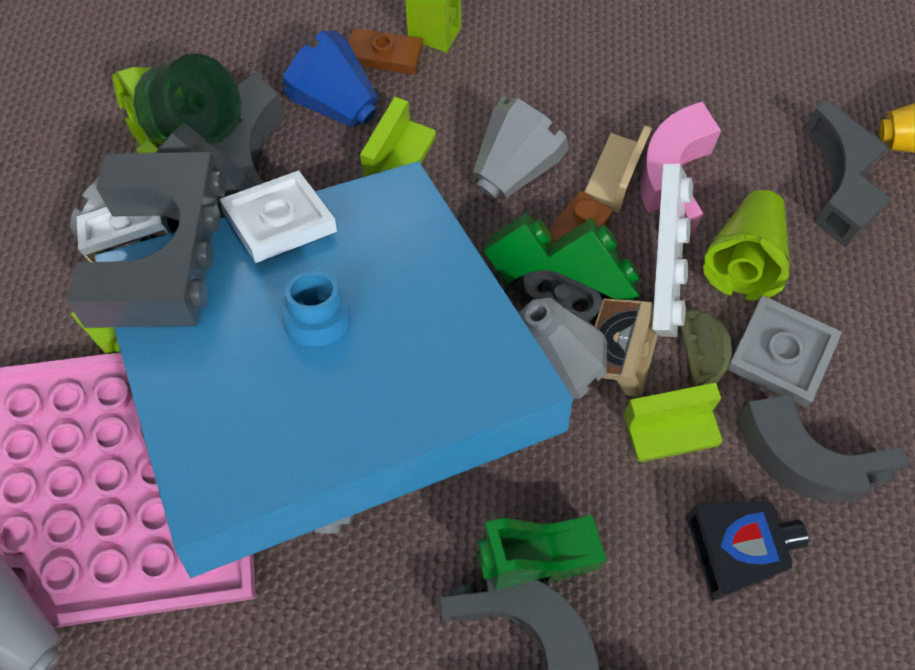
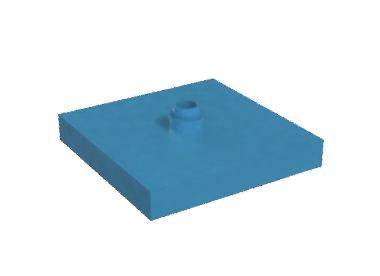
[95,161,573,579]

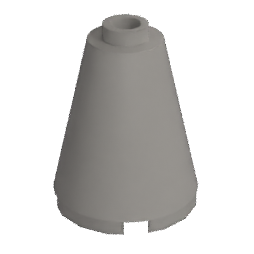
[0,553,62,670]

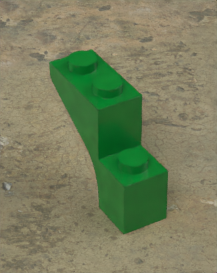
[483,211,641,301]
[477,515,607,590]

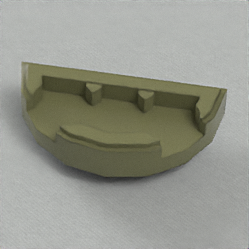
[681,309,732,387]

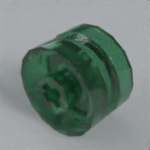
[133,53,242,146]

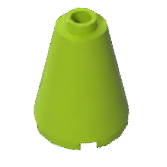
[703,190,790,301]

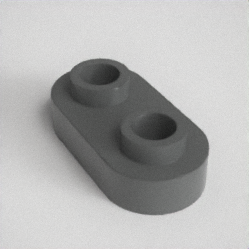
[523,270,602,323]

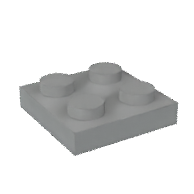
[727,295,842,408]

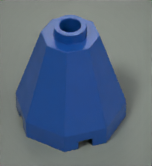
[283,30,378,127]

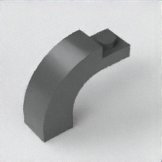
[737,394,910,503]
[440,578,599,670]

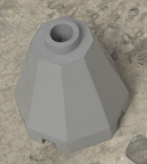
[473,96,569,199]
[519,298,607,399]

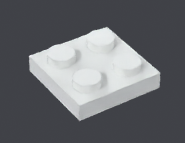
[219,170,337,263]

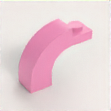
[640,101,721,235]

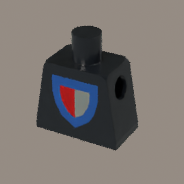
[686,502,809,601]

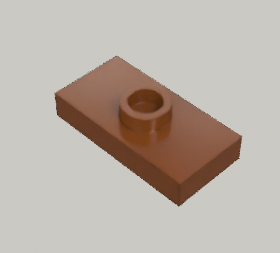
[348,28,423,75]

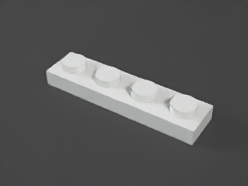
[652,164,693,337]

